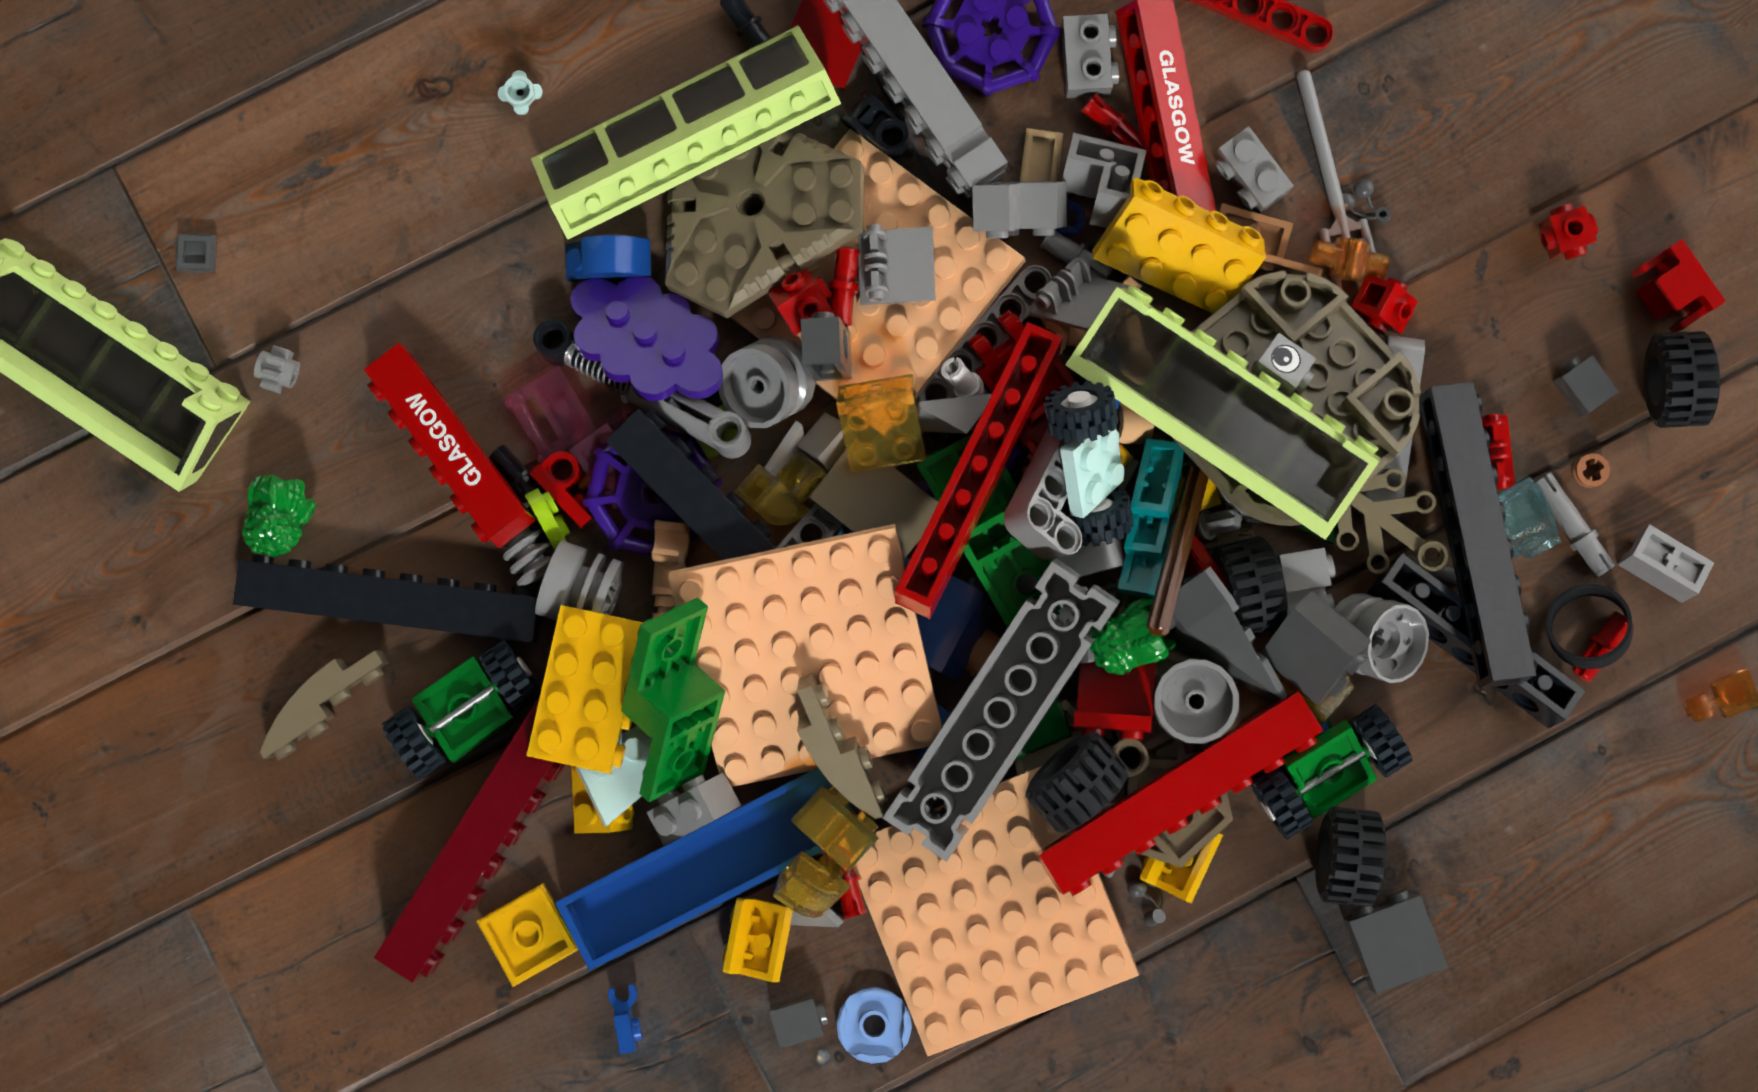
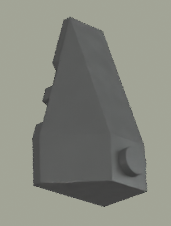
[1151,567,1288,705]

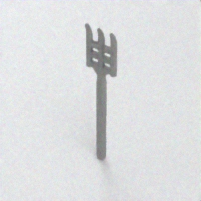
[1296,70,1382,291]

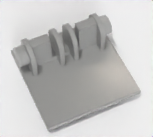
[858,224,936,306]
[1029,256,1130,331]

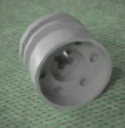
[535,540,624,621]
[1334,593,1429,683]

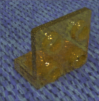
[836,374,926,472]

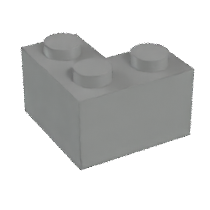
[1062,133,1147,228]
[972,181,1067,238]
[1277,548,1335,616]

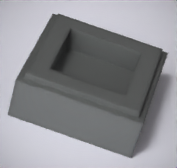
[175,233,218,273]

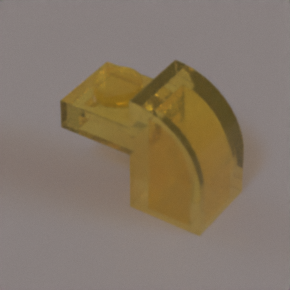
[734,450,826,525]
[773,846,851,918]

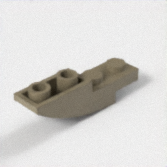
[259,650,390,761]
[797,673,888,819]

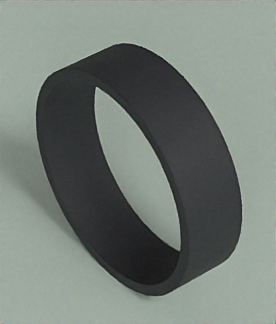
[1546,584,1633,669]

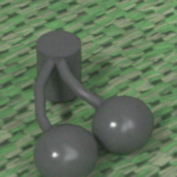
[1342,179,1392,225]
[1127,879,1166,927]

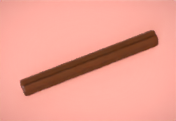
[1146,466,1208,636]

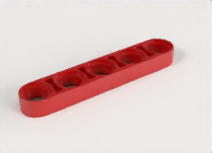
[1187,0,1334,53]

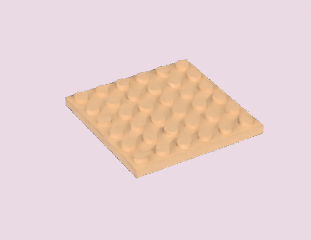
[730,129,1026,437]
[668,524,942,787]
[843,765,1139,1056]

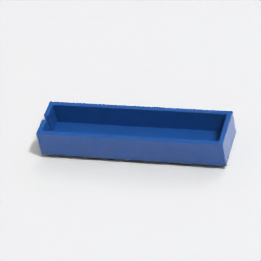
[555,768,863,971]

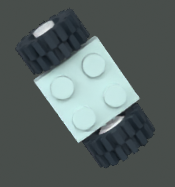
[1044,381,1133,547]

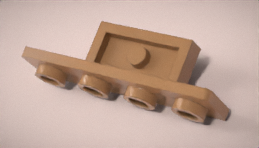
[1218,203,1323,277]

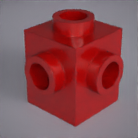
[1538,203,1598,261]
[768,268,833,336]
[1351,274,1418,334]

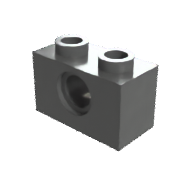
[801,312,852,381]

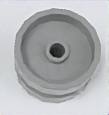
[719,336,816,428]
[1153,659,1239,744]

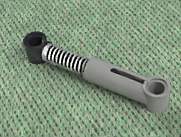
[533,319,751,459]

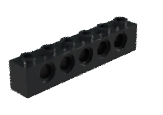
[1367,553,1585,729]

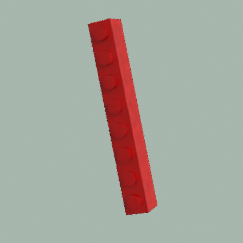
[895,322,1063,619]
[1035,691,1324,896]

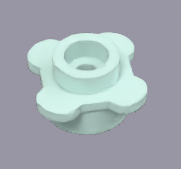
[498,70,543,115]

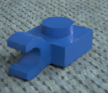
[608,983,643,1054]

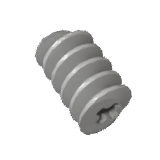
[501,502,552,588]

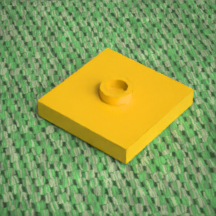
[476,883,579,987]

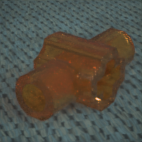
[1310,237,1390,282]

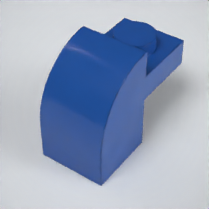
[565,235,651,282]

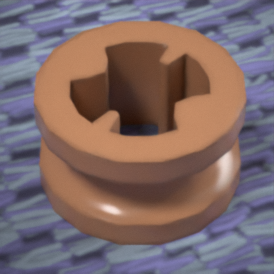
[1572,453,1610,488]

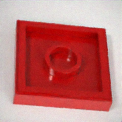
[790,0,862,90]

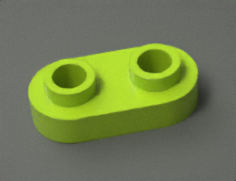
[525,488,571,550]

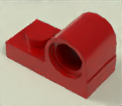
[529,451,595,530]

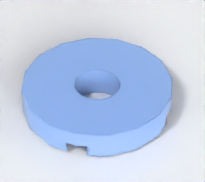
[836,986,912,1064]

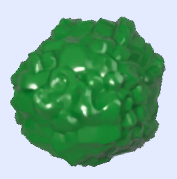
[242,474,316,557]
[1089,598,1175,675]

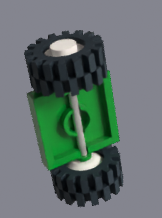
[382,639,541,779]
[1251,704,1413,840]

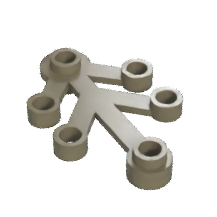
[1335,467,1448,574]

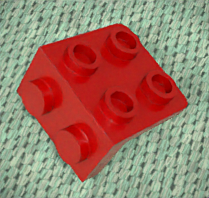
[1073,659,1156,740]

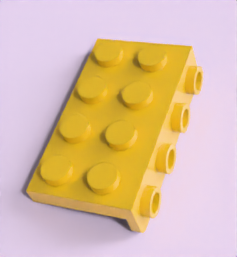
[1092,178,1266,314]
[526,605,643,774]

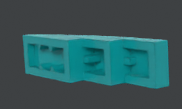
[1118,439,1184,599]

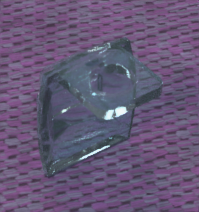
[1498,477,1561,559]

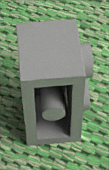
[1061,14,1119,98]
[1214,126,1294,214]
[646,772,741,846]

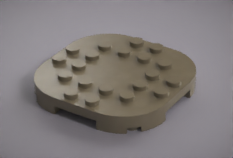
[1158,271,1421,526]

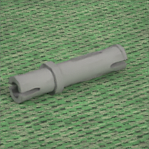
[1531,472,1617,578]

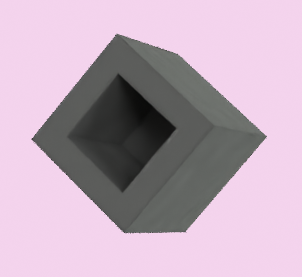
[1553,355,1619,417]
[769,994,829,1048]

